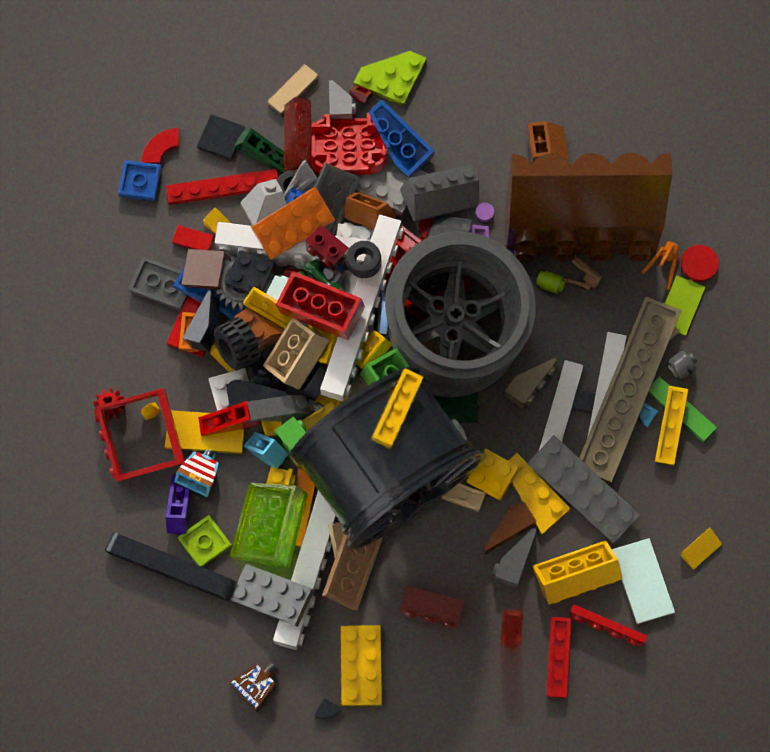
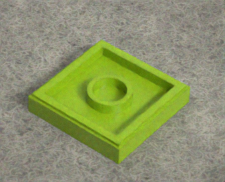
[177,515,232,567]

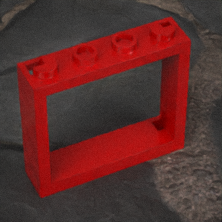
[94,388,185,482]

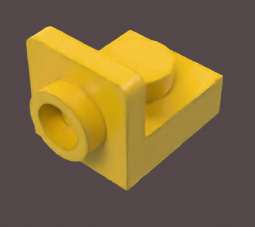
[266,467,296,492]

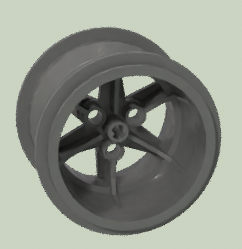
[377,231,536,398]

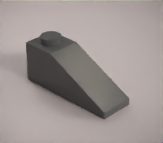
[247,395,310,422]
[492,529,536,588]

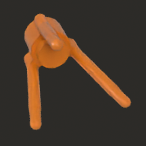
[642,241,680,290]

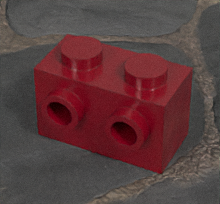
[305,225,349,271]

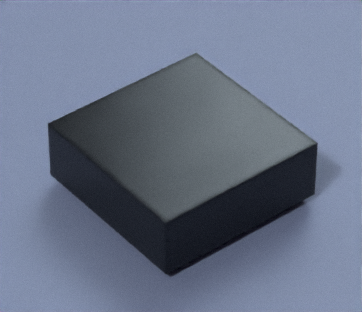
[573,390,595,414]

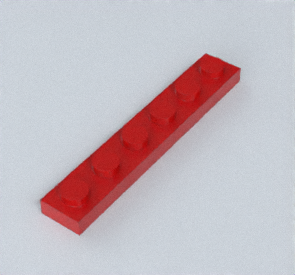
[166,169,278,205]

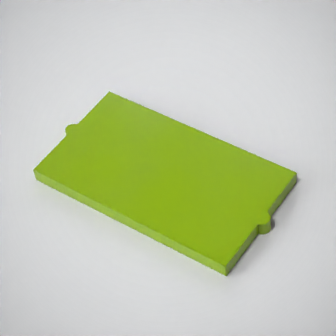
[665,275,705,336]

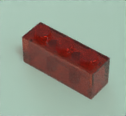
[401,586,464,629]

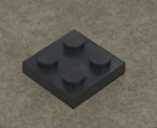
[225,250,275,294]

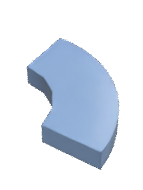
[378,291,388,334]

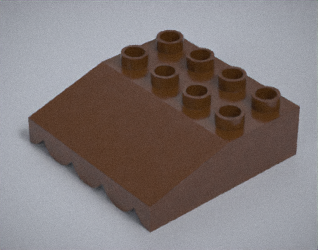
[505,152,672,262]

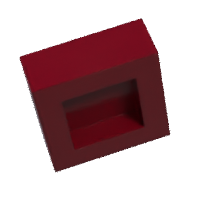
[349,84,373,103]

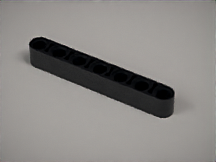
[104,532,237,601]

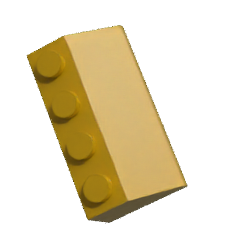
[533,540,623,604]

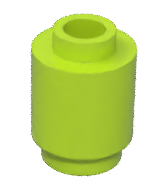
[536,271,566,294]

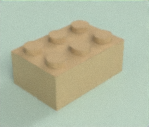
[263,318,330,390]

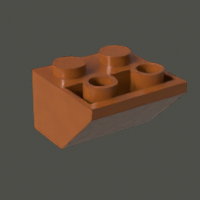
[527,121,569,164]
[344,192,397,230]

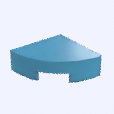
[639,402,658,428]

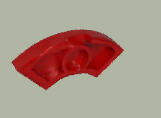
[141,128,179,165]

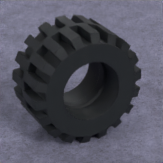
[214,317,260,371]

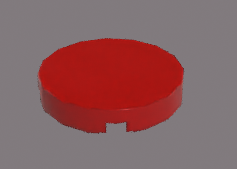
[681,245,719,282]

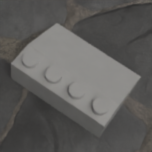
[354,153,428,221]

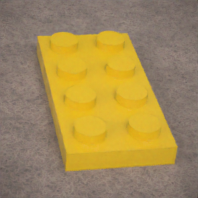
[341,625,382,706]

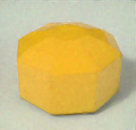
[141,402,160,420]

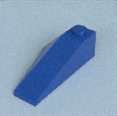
[369,100,435,177]

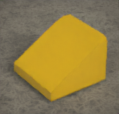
[203,208,230,235]

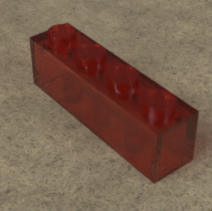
[284,97,312,172]

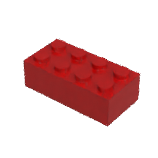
[275,271,365,341]

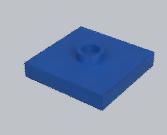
[118,160,162,201]

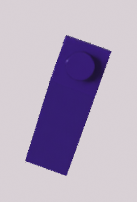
[166,475,191,534]

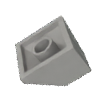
[240,179,286,226]

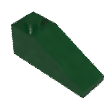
[234,128,295,174]

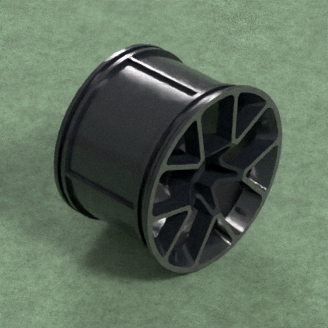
[290,365,486,551]

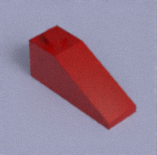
[198,401,262,436]

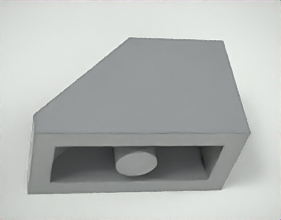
[329,80,356,119]

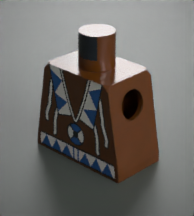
[229,662,279,712]

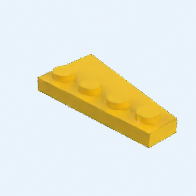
[508,453,570,536]

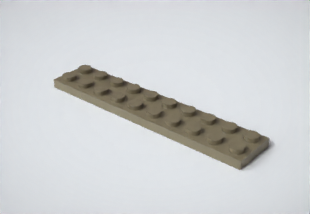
[579,297,681,484]

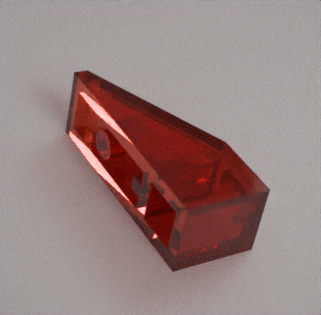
[500,609,523,648]

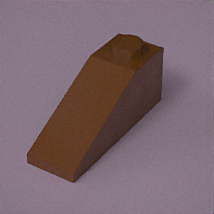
[483,502,536,555]

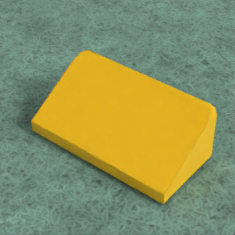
[356,330,392,369]
[680,528,722,570]

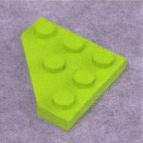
[354,51,427,106]

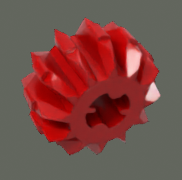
[93,388,126,421]

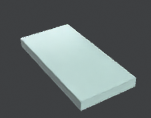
[612,538,675,625]

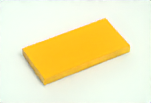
[165,410,245,454]

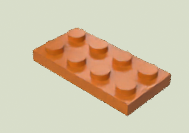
[250,187,335,260]

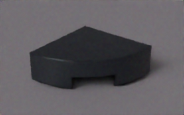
[314,698,341,719]

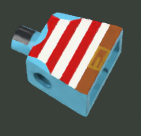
[174,449,219,498]

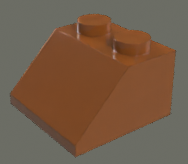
[235,307,285,352]

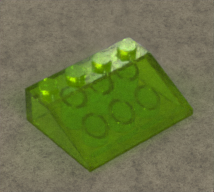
[230,483,308,568]

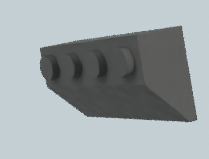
[400,164,480,222]

